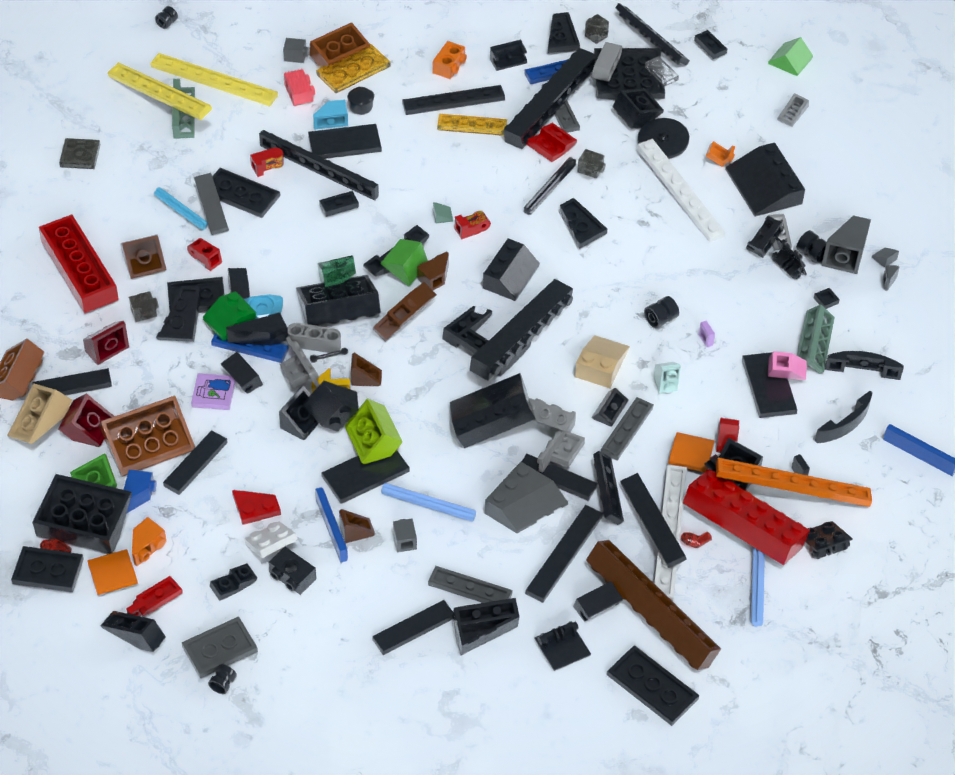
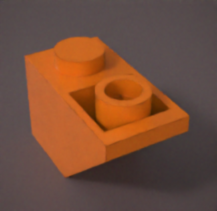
[132,517,167,566]

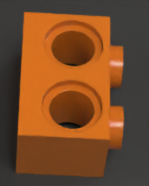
[433,41,467,80]

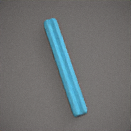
[154,187,208,230]

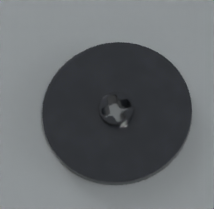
[638,118,690,159]

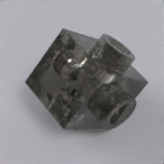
[585,14,609,44]
[577,149,606,179]
[128,291,159,322]

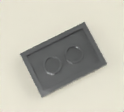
[181,616,258,679]

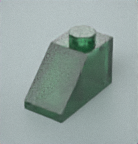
[317,255,356,287]

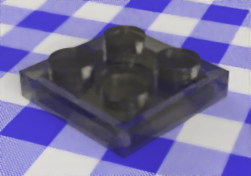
[59,138,101,169]

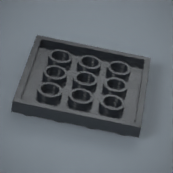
[594,48,665,99]

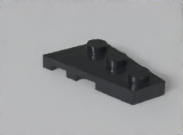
[547,12,580,53]
[560,198,608,249]
[156,286,201,342]

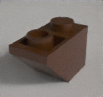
[417,251,449,290]

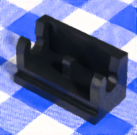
[490,39,527,71]
[746,216,783,258]
[220,352,263,394]
[573,581,623,622]

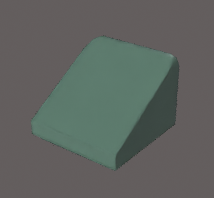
[433,202,453,223]

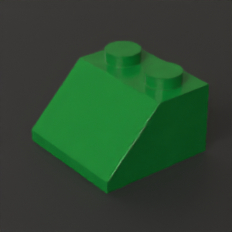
[203,291,256,341]

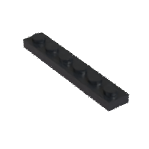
[615,3,690,66]

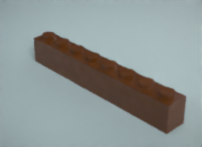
[586,540,721,670]

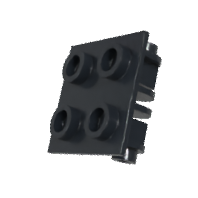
[772,236,807,279]
[805,521,853,559]
[534,621,591,671]

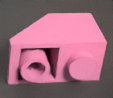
[768,351,807,380]

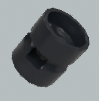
[796,230,827,264]
[644,296,679,329]

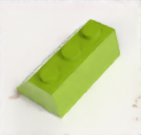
[344,398,403,464]

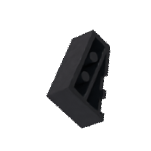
[453,598,520,656]

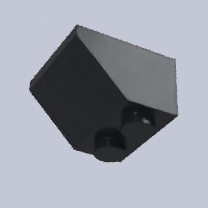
[612,88,664,129]
[303,381,359,432]

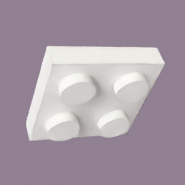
[244,521,298,558]

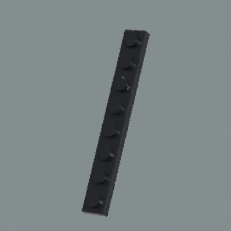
[259,130,379,201]

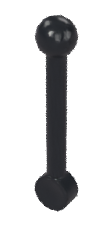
[310,348,348,363]

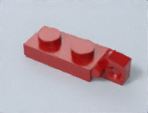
[126,576,183,616]

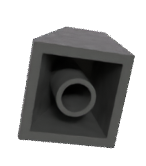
[822,215,871,274]

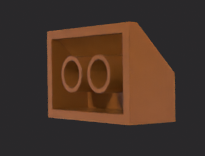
[309,22,371,66]
[0,339,44,401]

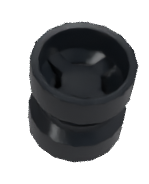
[155,6,178,29]
[208,664,237,694]

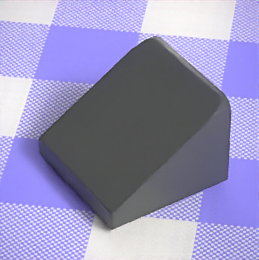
[872,247,899,268]
[883,265,900,291]

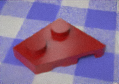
[232,490,281,525]

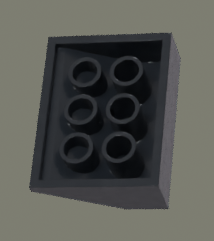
[725,142,805,217]
[296,275,381,326]
[450,373,536,448]
[32,474,132,554]

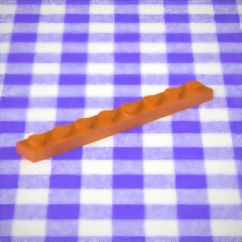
[716,458,872,507]

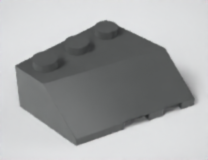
[485,462,568,533]

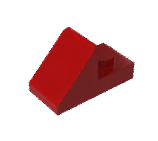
[716,417,740,453]

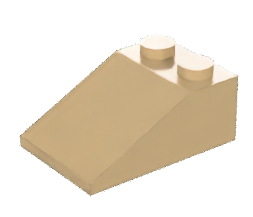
[575,335,630,389]
[7,384,72,444]

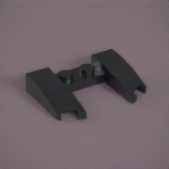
[442,306,531,376]

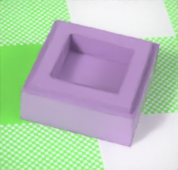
[698,320,715,347]

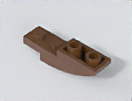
[372,282,437,342]

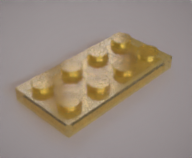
[316,44,391,93]

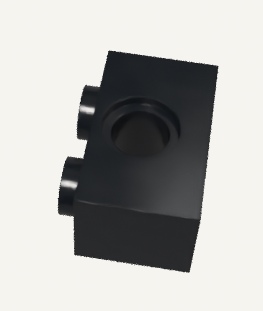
[268,546,317,595]

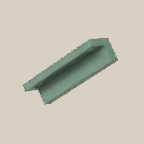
[172,79,195,139]
[797,304,835,374]

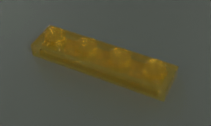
[437,114,507,136]

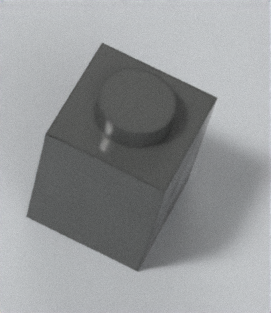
[283,38,309,63]
[393,518,417,553]

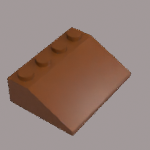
[100,395,195,477]

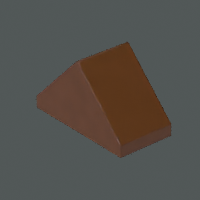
[351,352,382,386]
[339,509,375,544]

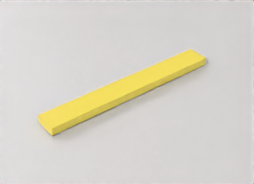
[151,53,278,106]
[107,62,212,120]

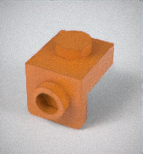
[706,141,735,167]

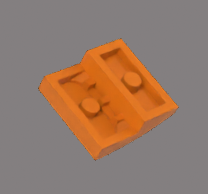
[668,432,715,472]
[87,549,138,595]

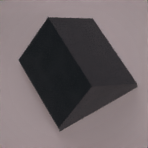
[279,385,319,440]
[719,438,763,491]

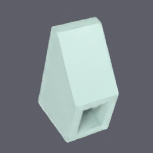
[654,362,681,394]

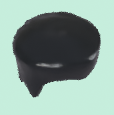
[347,87,375,115]

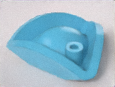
[244,294,283,319]

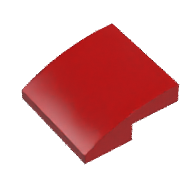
[527,122,577,162]

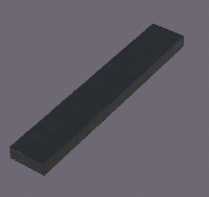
[402,85,505,115]
[620,473,687,568]
[525,504,603,603]

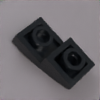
[227,268,250,299]
[210,563,258,601]

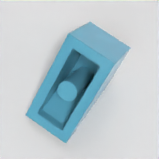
[313,99,348,130]

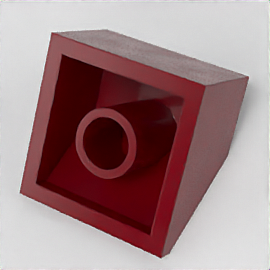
[83,321,129,365]
[58,393,115,447]

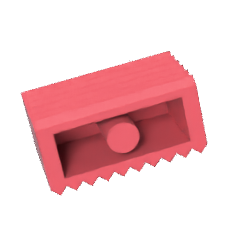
[284,68,315,106]

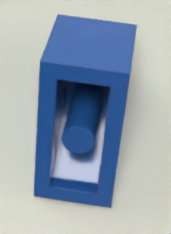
[123,470,157,514]

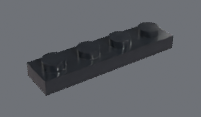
[593,451,624,525]

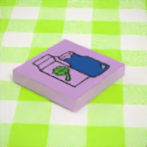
[191,373,236,410]

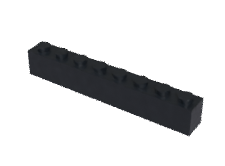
[503,47,597,149]
[469,279,573,381]

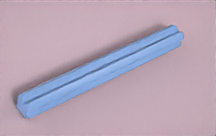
[381,483,476,521]
[751,547,765,627]

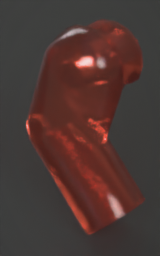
[681,531,712,548]
[40,538,72,552]

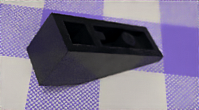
[226,312,288,345]
[100,611,166,652]

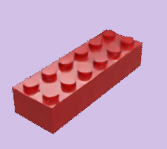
[38,214,119,313]
[683,469,810,565]

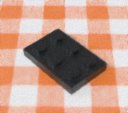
[167,277,225,312]
[11,546,84,593]

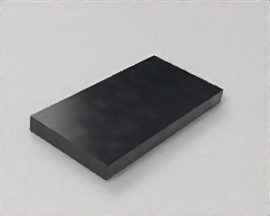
[308,124,382,159]
[212,168,281,218]
[742,352,798,418]
[321,450,410,504]
[607,645,700,726]

